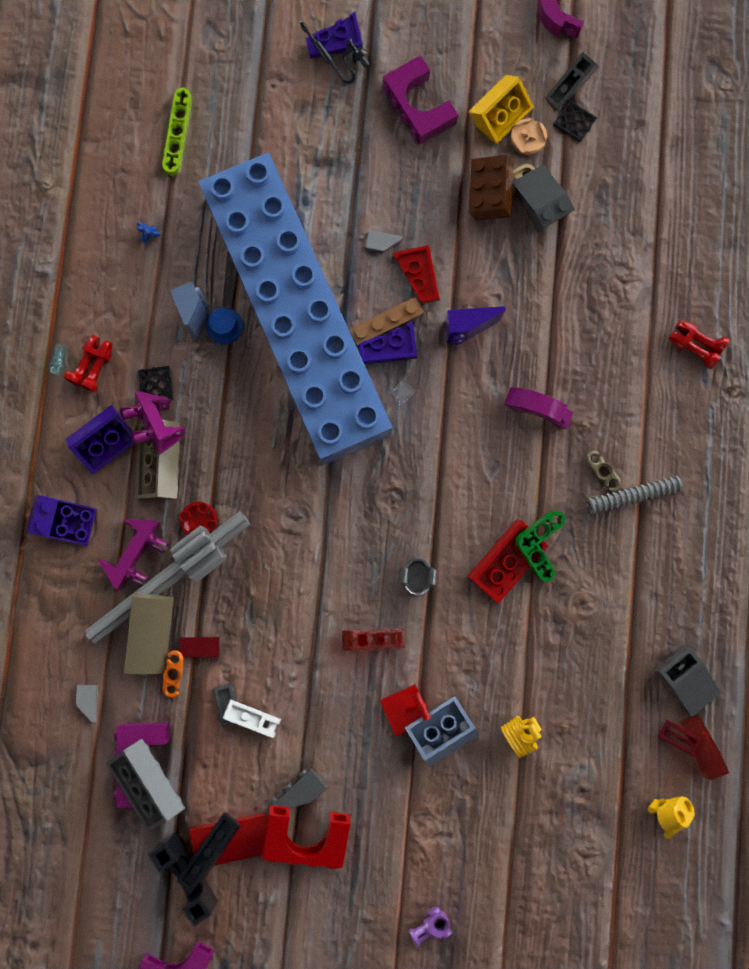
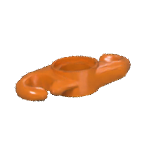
[162,650,184,698]

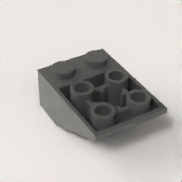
[653,646,721,717]

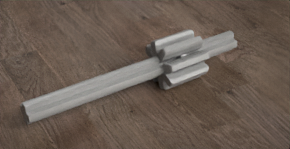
[85,511,251,644]

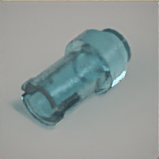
[49,344,67,374]

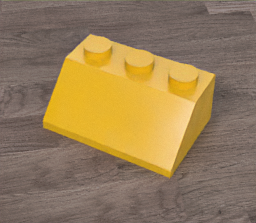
[468,75,534,144]

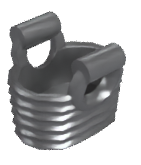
[400,557,437,596]

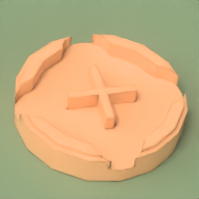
[510,118,547,156]

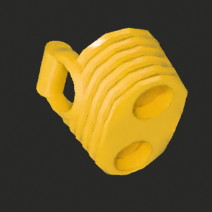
[501,716,542,758]
[647,796,695,839]

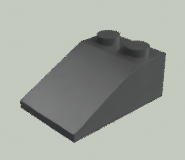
[513,164,575,232]

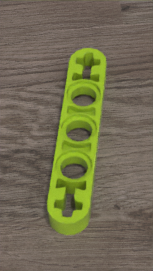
[162,88,192,176]

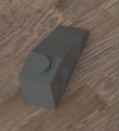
[545,52,599,110]

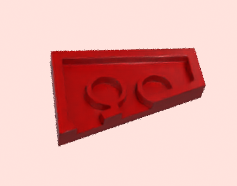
[393,245,440,304]

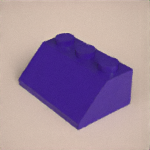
[65,405,134,474]

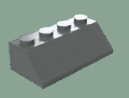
[106,739,185,832]

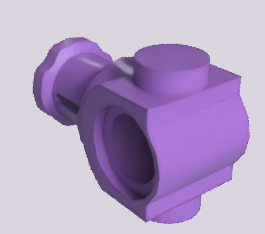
[409,906,452,947]

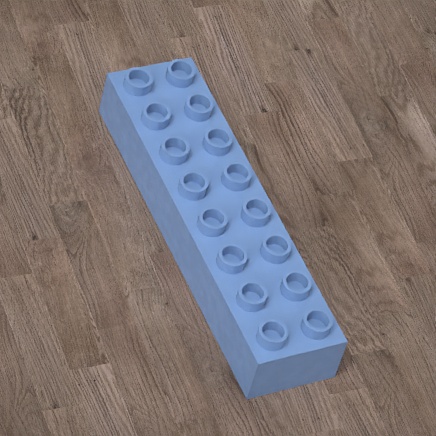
[198,152,393,466]

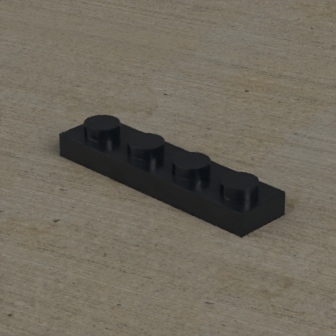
[177,812,241,894]

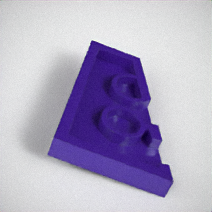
[306,12,363,59]
[359,321,417,364]

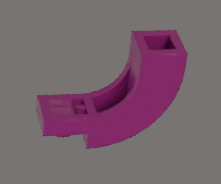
[537,0,584,38]
[504,387,573,430]
[139,941,215,969]

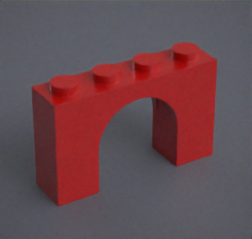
[262,805,351,869]

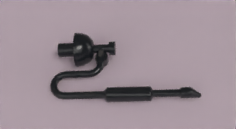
[300,21,370,84]

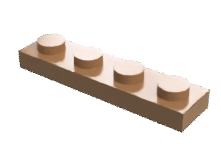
[349,297,424,348]

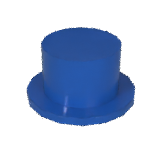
[206,308,243,345]

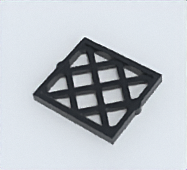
[553,100,597,143]
[138,366,174,400]

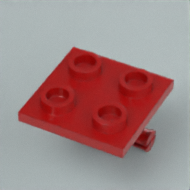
[380,684,431,737]

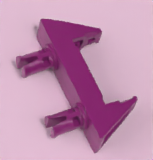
[120,391,184,455]
[99,519,169,590]

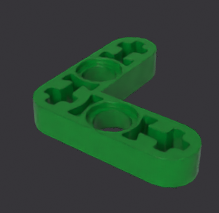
[515,510,565,582]

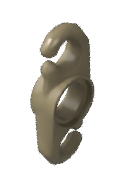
[586,451,621,492]

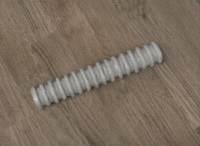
[587,476,683,515]

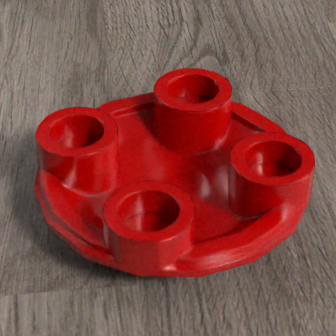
[179,501,218,535]

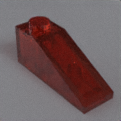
[342,628,405,651]
[680,714,729,781]

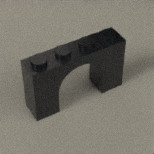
[149,832,218,927]

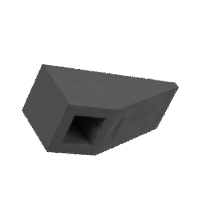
[266,767,327,814]

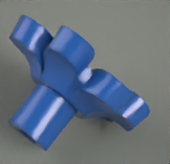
[137,222,160,243]

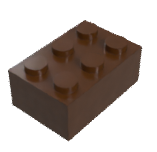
[469,155,514,221]

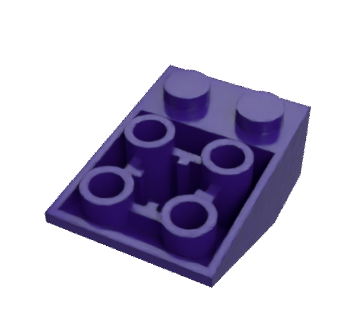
[25,495,97,546]

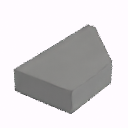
[366,230,403,253]
[76,684,98,722]

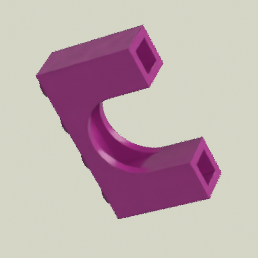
[382,55,459,144]
[114,722,169,808]

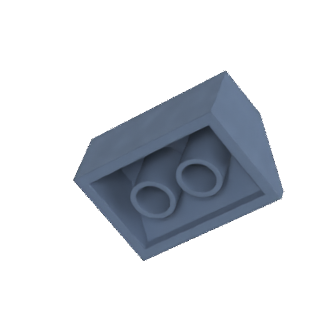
[170,282,209,341]
[405,696,479,767]

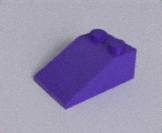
[445,306,506,345]

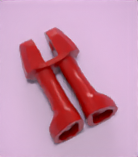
[668,320,730,370]
[63,335,113,393]

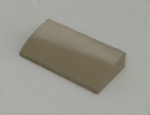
[124,593,174,674]

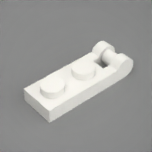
[223,699,281,738]

